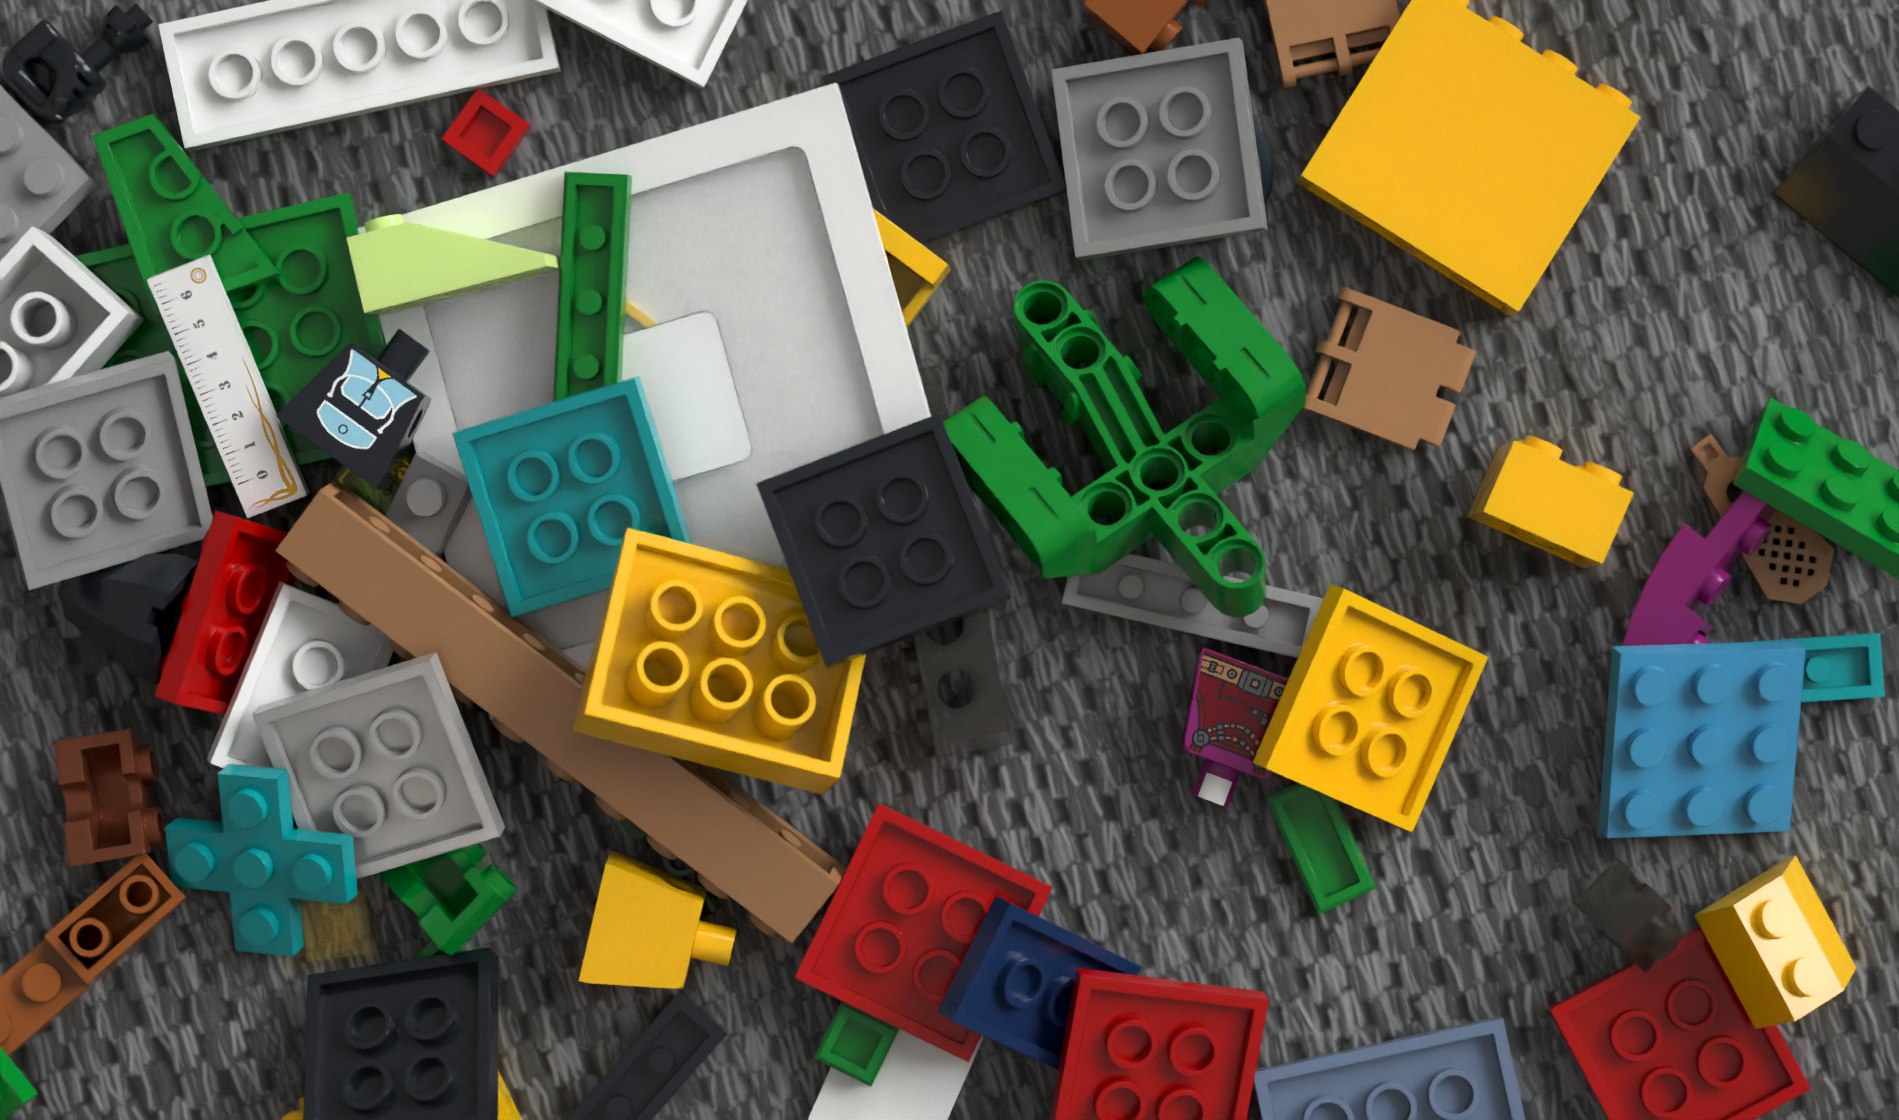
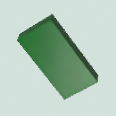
[1265,783,1376,915]

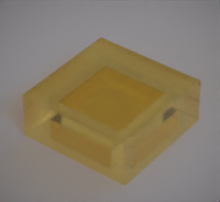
[300,889,374,962]

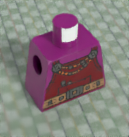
[1180,647,1289,807]

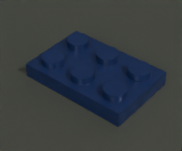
[937,895,1142,1070]

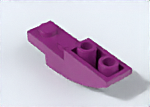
[1622,491,1774,646]

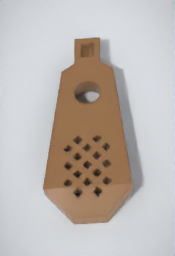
[1691,434,1834,604]

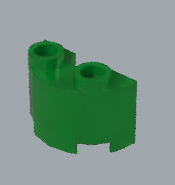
[379,843,518,956]

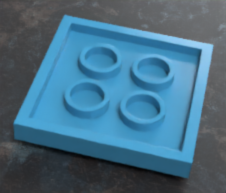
[1598,641,1806,838]

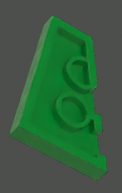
[92,114,282,319]

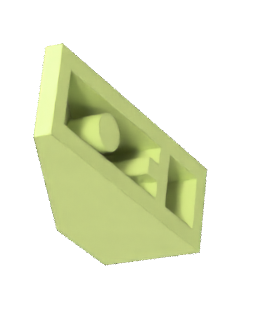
[346,214,560,315]

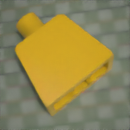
[579,851,737,989]

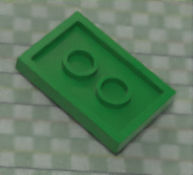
[1733,397,1899,579]

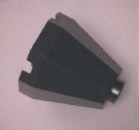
[59,554,199,684]

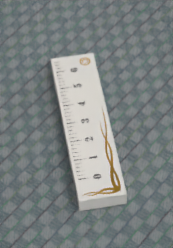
[147,254,309,518]

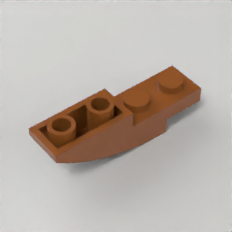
[0,854,186,1058]

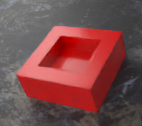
[441,88,532,178]

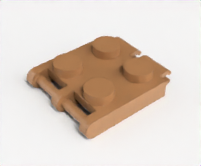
[1263,0,1400,88]
[1302,286,1477,451]

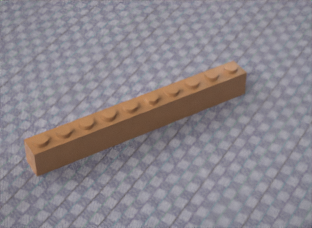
[276,479,846,943]

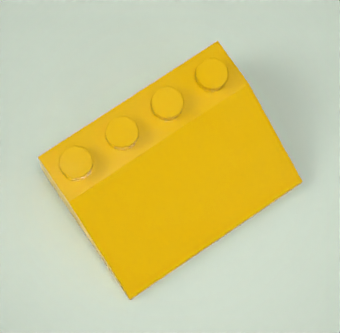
[572,528,866,795]

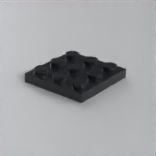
[822,11,1067,257]
[756,413,1011,669]
[303,947,499,1120]

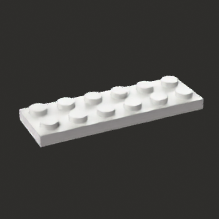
[158,0,561,152]

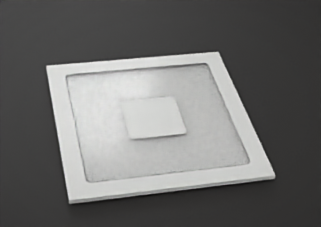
[358,83,931,720]

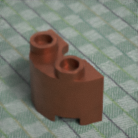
[54,729,166,867]

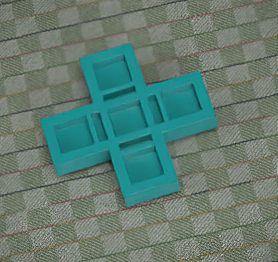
[165,764,358,957]

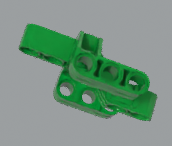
[943,256,1306,617]

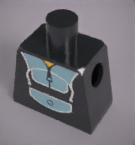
[276,329,431,491]

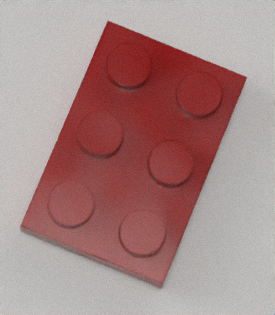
[154,511,296,715]

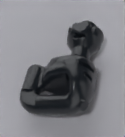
[2,3,153,124]

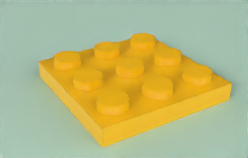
[1253,584,1488,832]

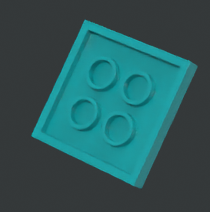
[452,376,693,618]

